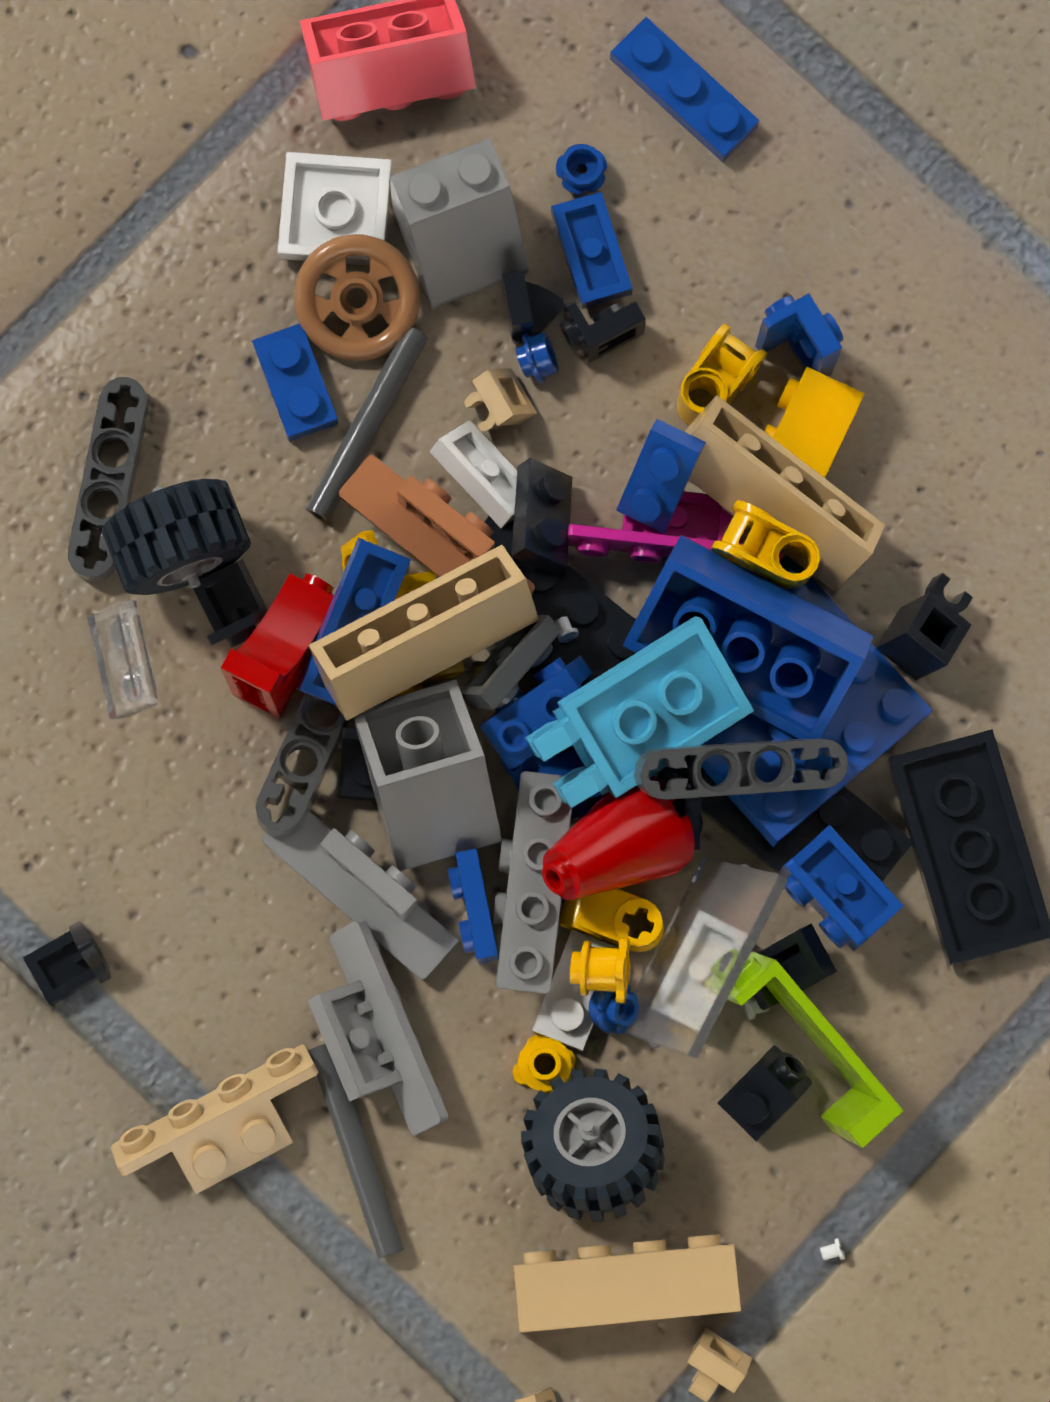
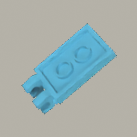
[525,616,754,808]

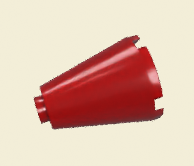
[542,775,695,900]

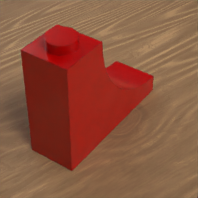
[221,573,334,719]

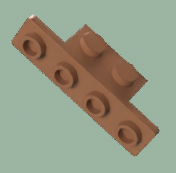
[339,455,535,595]

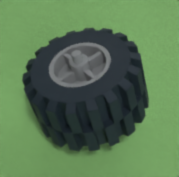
[101,479,251,595]
[521,1068,665,1222]

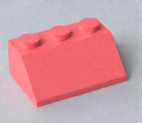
[300,0,476,121]

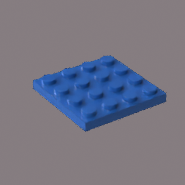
[701,555,933,847]

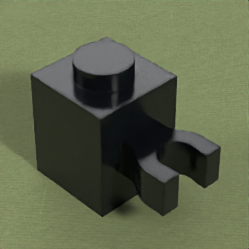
[876,573,973,680]

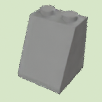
[390,138,529,309]
[353,680,502,871]

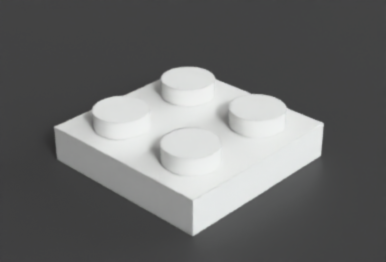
[277,152,392,266]

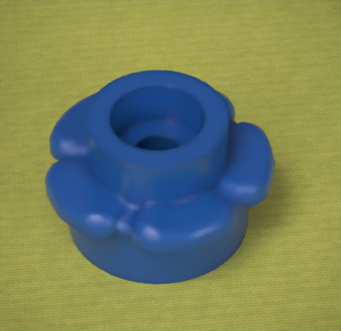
[556,144,607,194]
[516,332,559,383]
[589,984,639,1035]

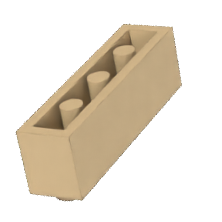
[684,395,885,592]
[309,545,539,721]
[513,1234,741,1333]

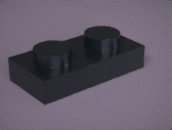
[511,457,573,575]

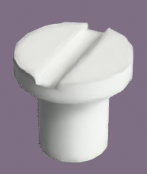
[555,617,579,643]
[743,999,769,1020]
[820,1238,845,1261]

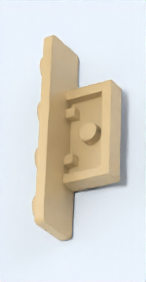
[111,1044,318,1194]

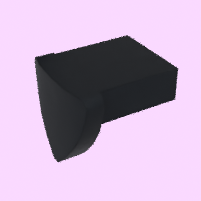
[502,270,564,344]
[23,921,111,1006]

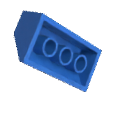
[623,535,873,739]

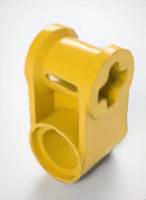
[676,323,768,425]
[711,500,820,589]
[558,888,664,953]

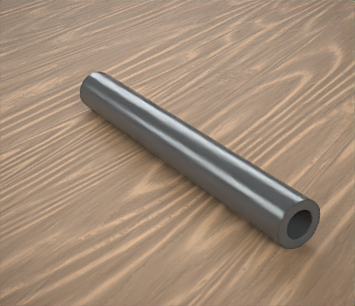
[305,327,428,522]
[308,1044,404,1259]

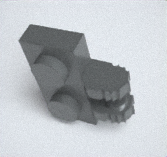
[460,615,562,710]

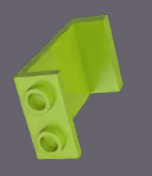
[709,950,904,1148]

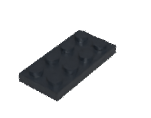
[887,729,1050,967]

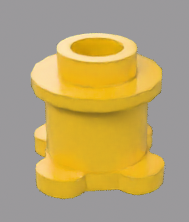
[570,937,631,1004]
[512,1035,576,1095]

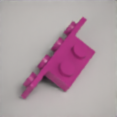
[567,491,783,563]

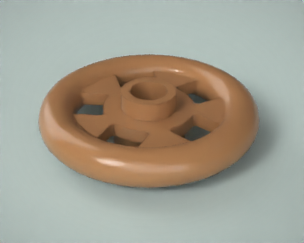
[294,234,420,361]

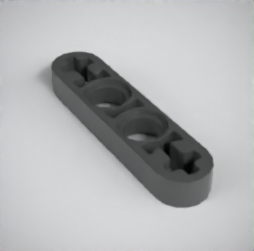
[68,377,149,582]
[255,693,350,838]
[634,738,848,800]

